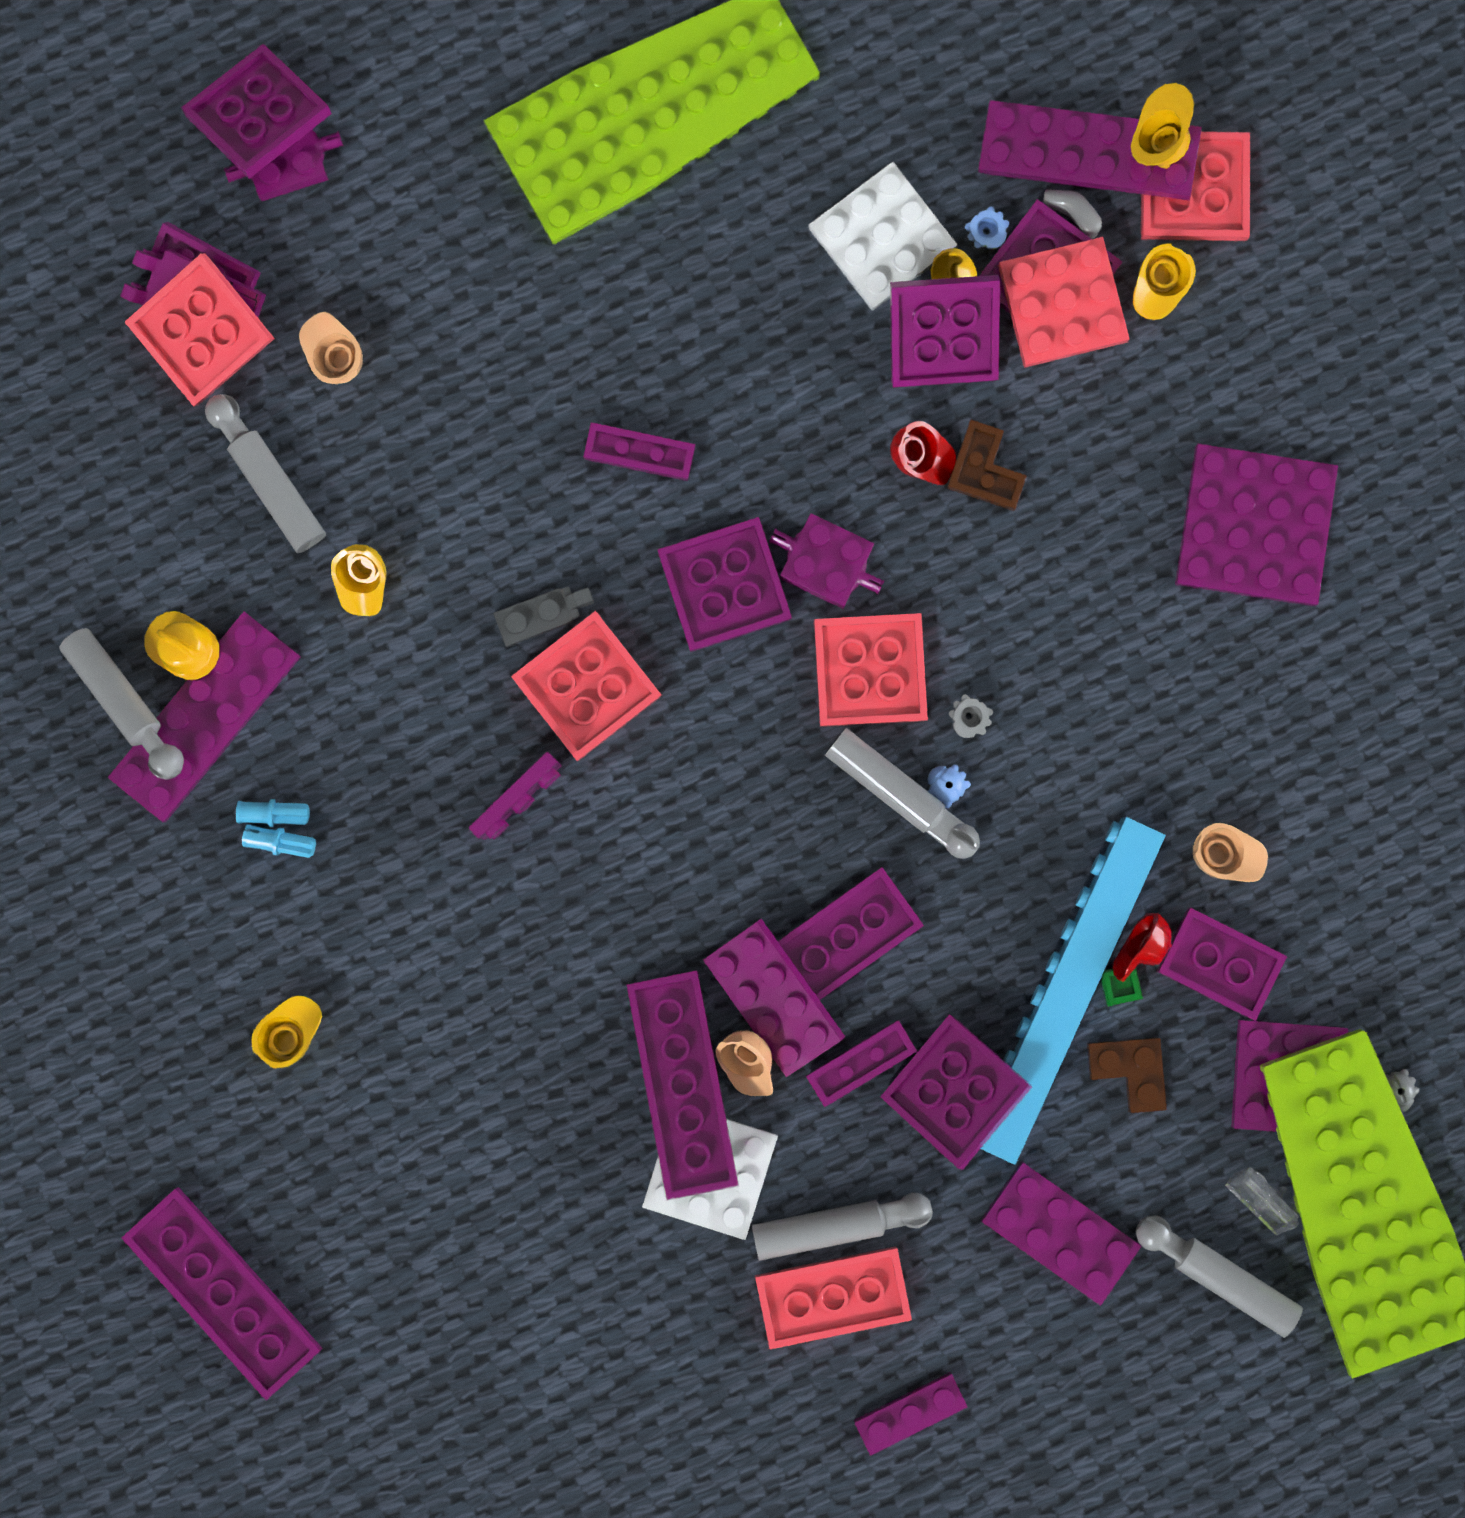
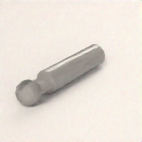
[205,394,326,553]
[59,628,184,780]
[824,728,980,859]
[752,1193,933,1261]
[1136,1215,1303,1337]

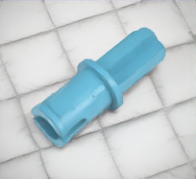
[236,799,310,827]
[242,824,316,858]

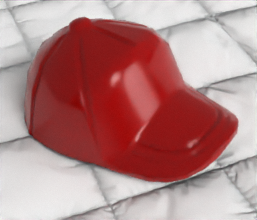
[890,421,956,485]
[1113,913,1172,982]

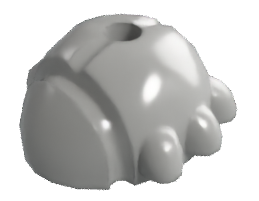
[949,694,993,738]
[1385,1069,1419,1112]

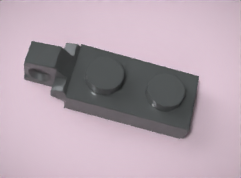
[493,587,594,647]

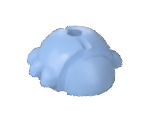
[965,206,1009,249]
[928,764,971,808]

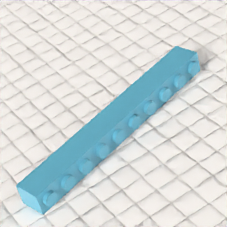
[981,817,1166,1165]

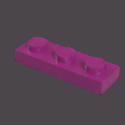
[152,222,261,288]
[583,422,695,481]
[806,1020,917,1107]
[854,1372,968,1456]

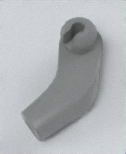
[1044,189,1102,239]

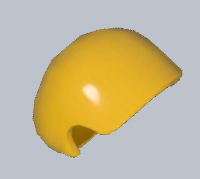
[930,248,977,279]

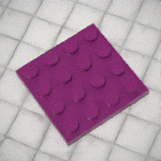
[1175,444,1338,606]

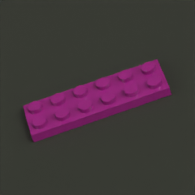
[978,100,1202,200]
[107,611,301,823]
[627,971,739,1200]
[121,1187,323,1400]

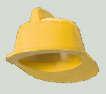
[1131,83,1194,169]
[144,611,219,680]

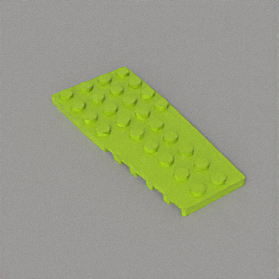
[484,0,819,245]
[1260,1029,1465,1379]

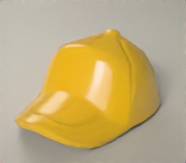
[1133,243,1196,320]
[331,544,387,616]
[252,996,322,1068]

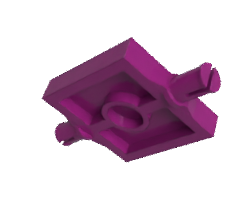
[224,130,343,202]
[769,513,884,609]

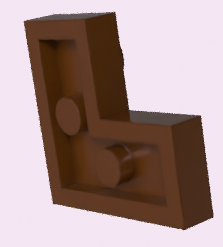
[947,420,1027,511]
[1087,1037,1167,1113]

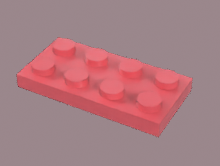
[755,1246,912,1349]

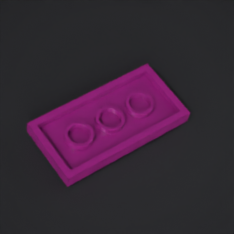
[778,867,924,1000]
[703,919,845,1077]
[981,1161,1142,1306]

